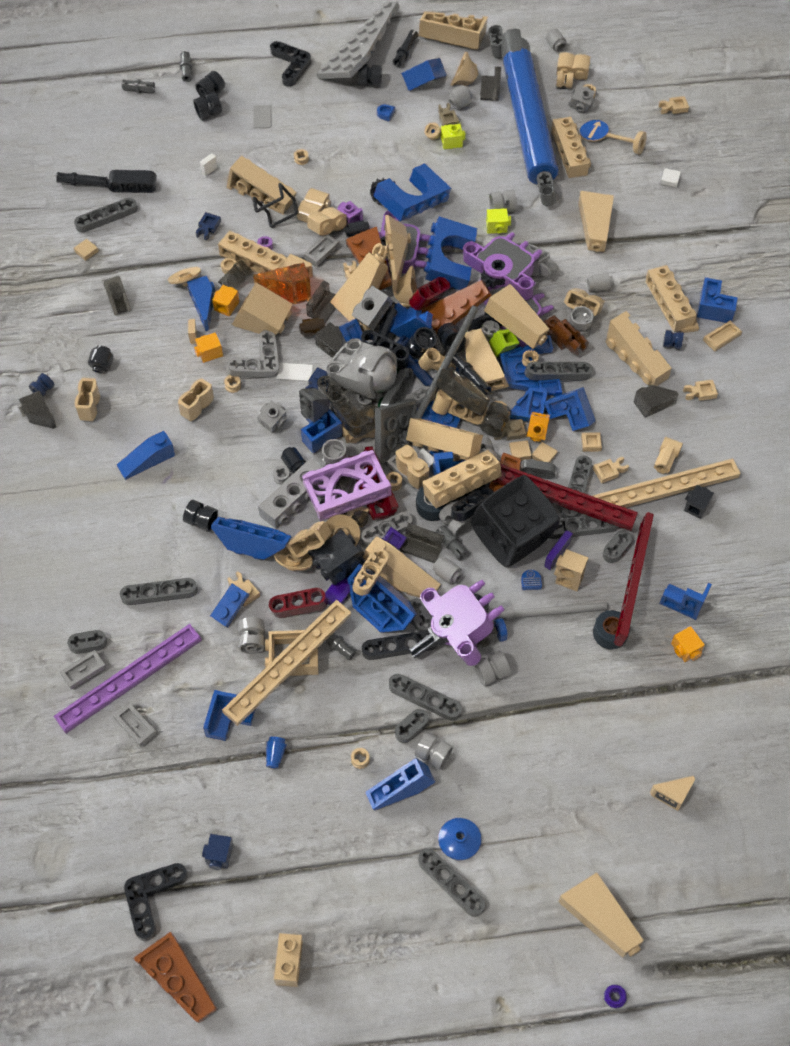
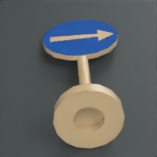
[580,120,647,155]

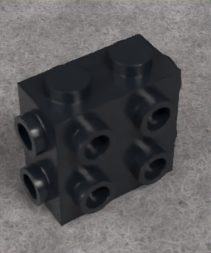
[310,530,365,585]

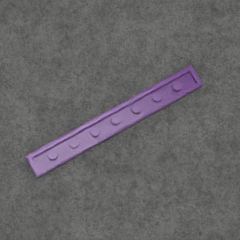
[54,624,202,733]

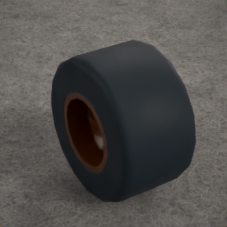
[593,610,631,650]

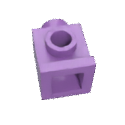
[337,201,363,223]

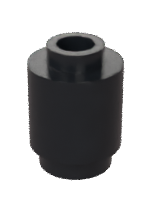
[345,220,370,238]
[281,447,306,473]

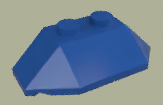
[211,517,291,560]
[348,564,417,632]

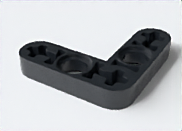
[270,41,311,87]
[451,485,494,521]
[124,863,188,941]

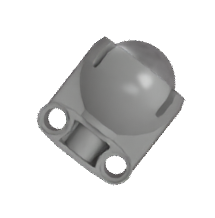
[326,338,397,399]

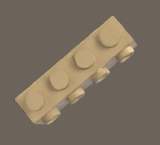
[551,117,591,178]
[218,231,287,283]
[645,265,697,332]
[406,418,483,460]
[422,450,502,508]

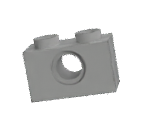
[352,286,393,330]

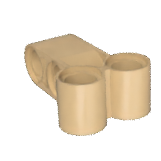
[432,383,488,425]

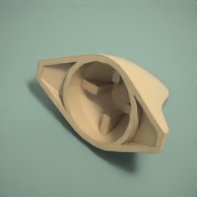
[450,51,478,86]
[393,266,417,308]

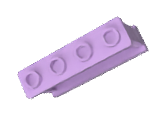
[302,450,391,522]

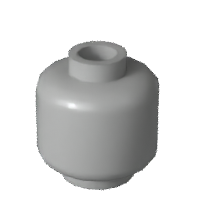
[448,85,473,110]

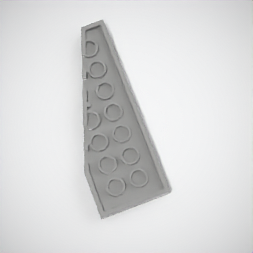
[316,1,400,79]

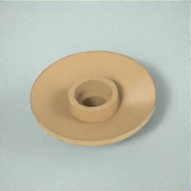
[168,267,201,286]
[325,515,360,547]
[274,547,313,571]

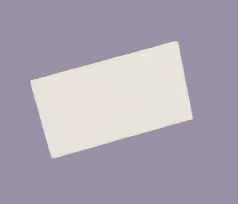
[277,363,313,381]

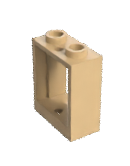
[265,630,319,676]

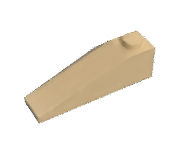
[385,215,411,292]
[362,536,441,598]

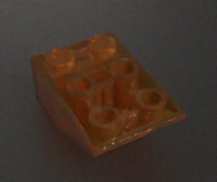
[253,262,311,304]

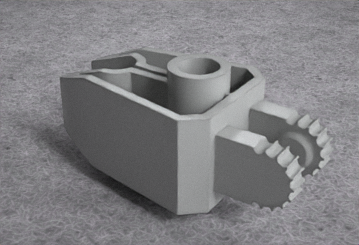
[525,244,559,277]

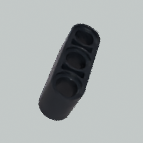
[107,170,157,193]
[361,330,409,368]

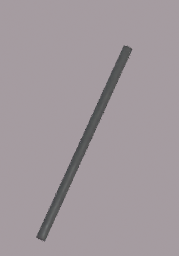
[401,306,478,445]

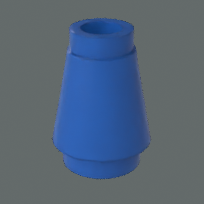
[266,736,287,769]

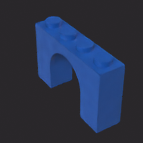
[374,163,451,222]
[424,216,477,290]

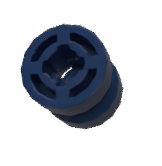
[663,330,684,350]
[28,373,55,398]

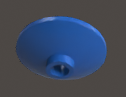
[438,818,481,860]

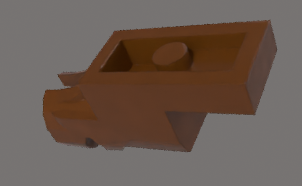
[543,315,589,355]

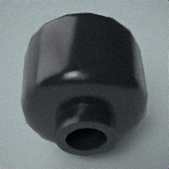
[88,345,114,374]

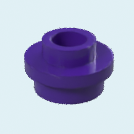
[604,985,627,1009]

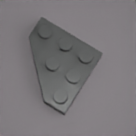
[375,399,417,464]

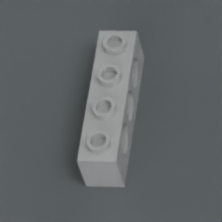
[258,458,324,529]

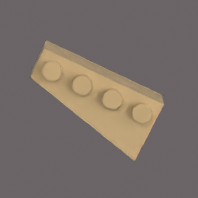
[419,11,488,50]
[226,155,297,214]
[605,311,672,389]

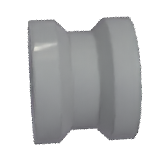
[482,321,500,342]

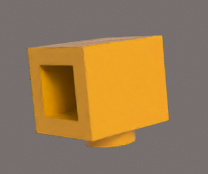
[212,285,240,317]
[194,333,223,363]
[527,412,550,442]
[671,626,705,662]

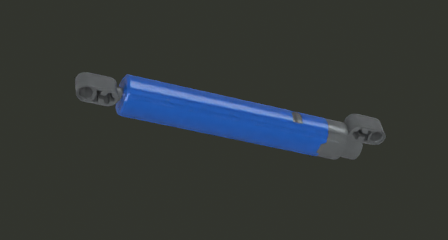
[488,25,559,207]

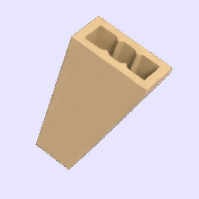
[578,191,614,252]
[330,252,388,323]
[484,284,549,349]
[464,329,509,395]
[559,873,644,958]

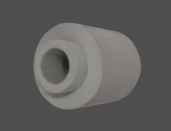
[546,29,567,52]
[587,273,613,292]
[433,557,462,584]

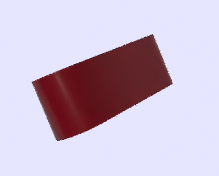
[409,277,450,311]
[269,588,328,618]

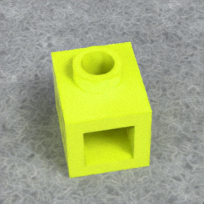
[441,124,466,149]
[486,209,511,234]

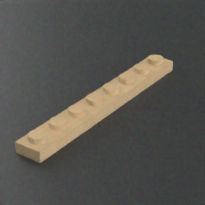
[593,458,741,508]
[222,600,351,726]

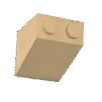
[231,283,293,336]

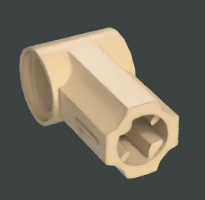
[419,348,456,374]
[654,436,683,474]

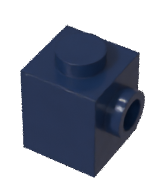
[202,834,234,870]

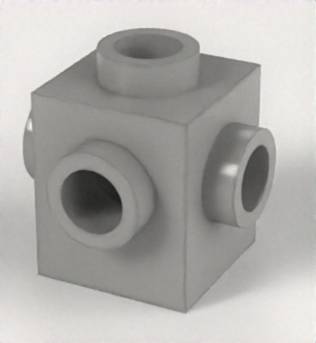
[568,84,595,112]
[257,400,287,433]

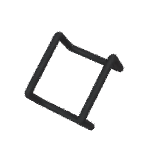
[252,183,298,228]

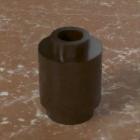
[299,318,325,337]

